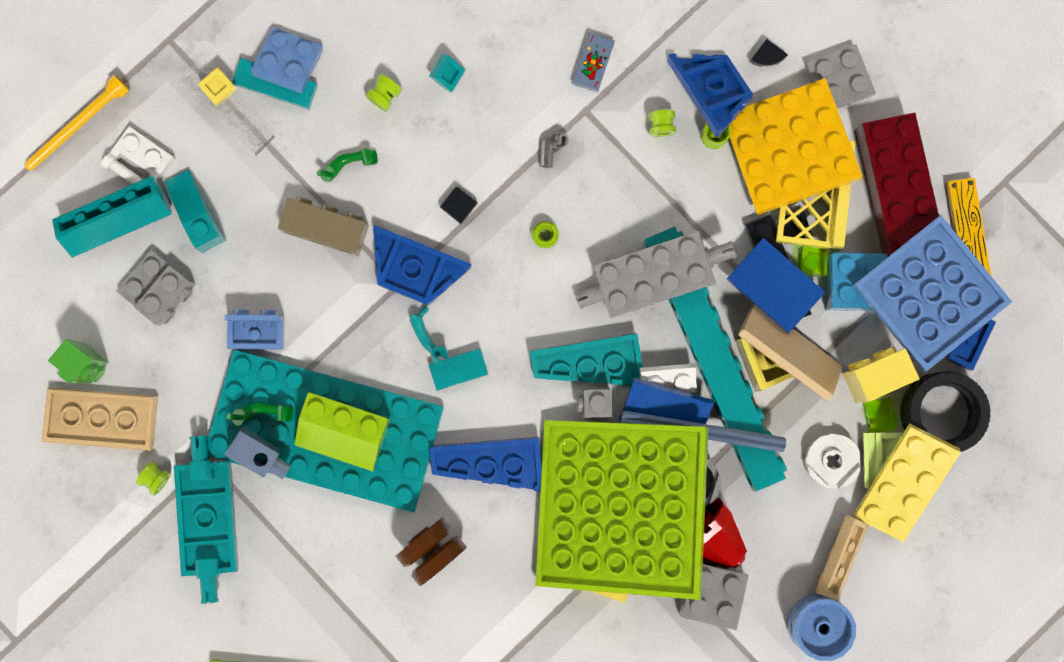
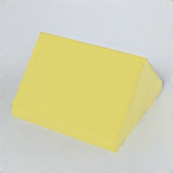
[735,338,794,392]

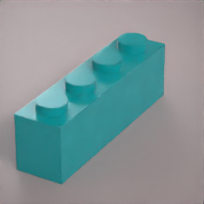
[52,175,172,258]

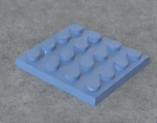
[853,215,1012,372]

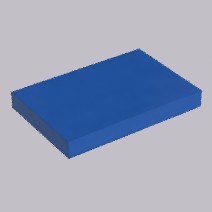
[726,238,825,334]
[618,377,713,424]

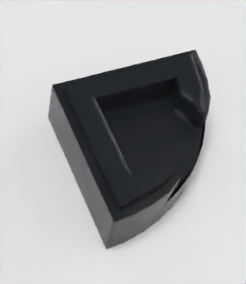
[750,39,788,67]

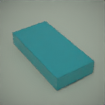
[429,349,489,391]

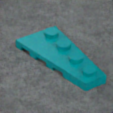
[529,333,643,385]

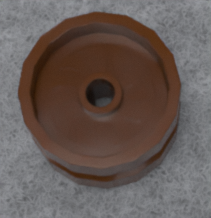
[395,517,467,586]

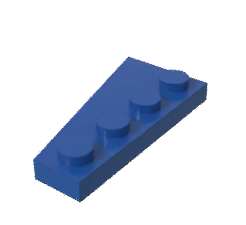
[429,437,542,492]

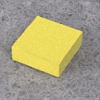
[197,67,237,107]

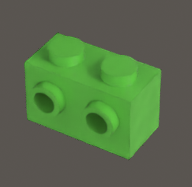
[48,339,109,384]

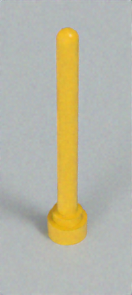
[25,75,130,171]

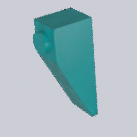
[164,170,227,253]

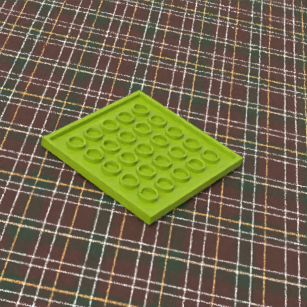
[535,420,708,600]

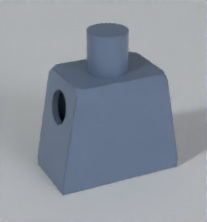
[225,426,291,479]

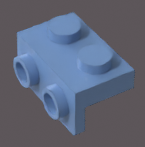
[225,310,284,350]

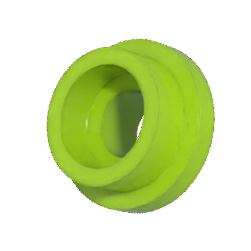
[532,221,559,249]

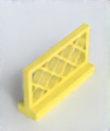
[776,141,856,253]

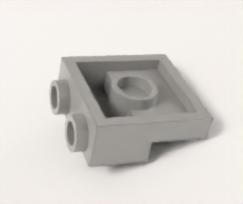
[116,250,195,326]

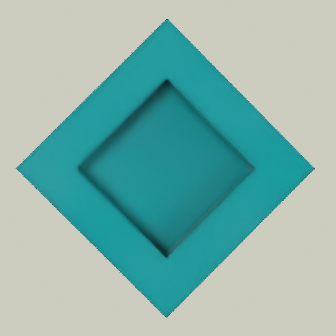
[429,53,466,92]

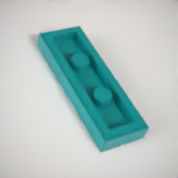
[232,58,318,110]

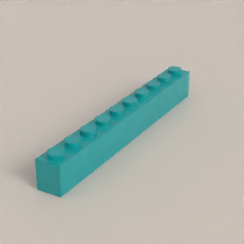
[643,226,787,492]

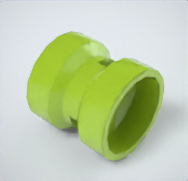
[365,74,402,112]
[701,123,731,150]

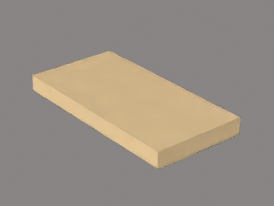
[738,304,843,401]
[41,388,158,451]

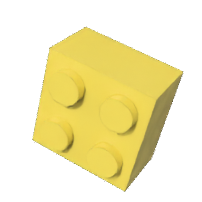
[842,346,919,403]

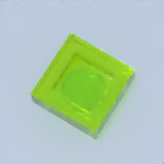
[797,246,828,278]

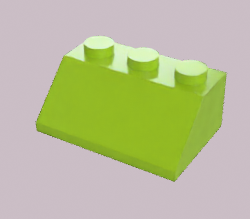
[295,392,391,471]

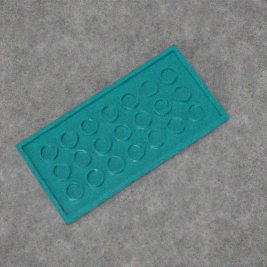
[207,350,444,513]

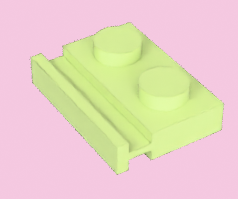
[863,433,903,488]

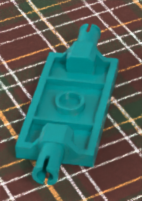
[174,435,239,604]

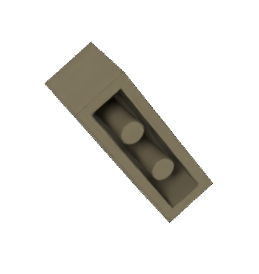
[277,196,369,257]

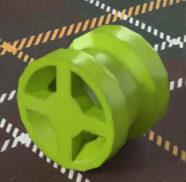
[648,110,677,137]
[136,461,171,496]

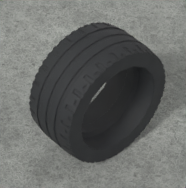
[900,371,991,452]

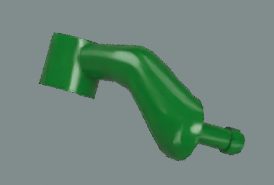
[317,149,378,182]
[226,402,294,426]

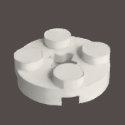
[804,434,861,489]

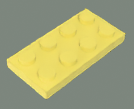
[854,423,961,542]

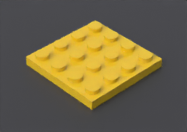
[729,78,863,215]

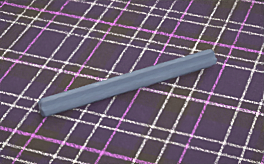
[621,411,786,452]

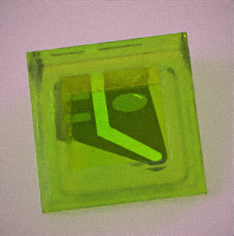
[863,398,898,433]

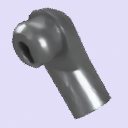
[540,131,569,168]

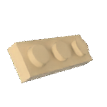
[815,515,868,601]

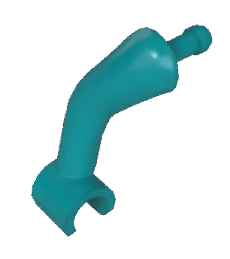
[409,307,448,367]

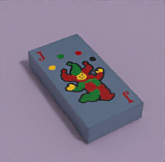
[573,32,615,93]

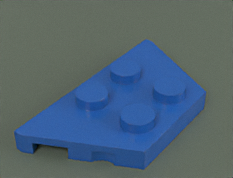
[667,54,753,137]
[373,226,472,306]

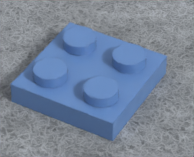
[251,27,323,94]

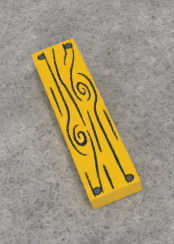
[946,178,991,275]

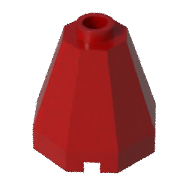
[703,498,747,569]

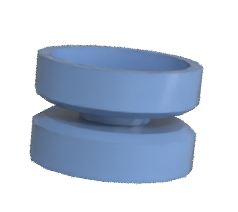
[788,595,856,661]

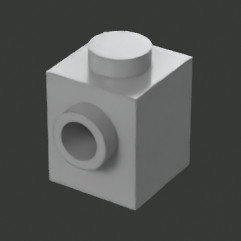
[578,389,612,418]

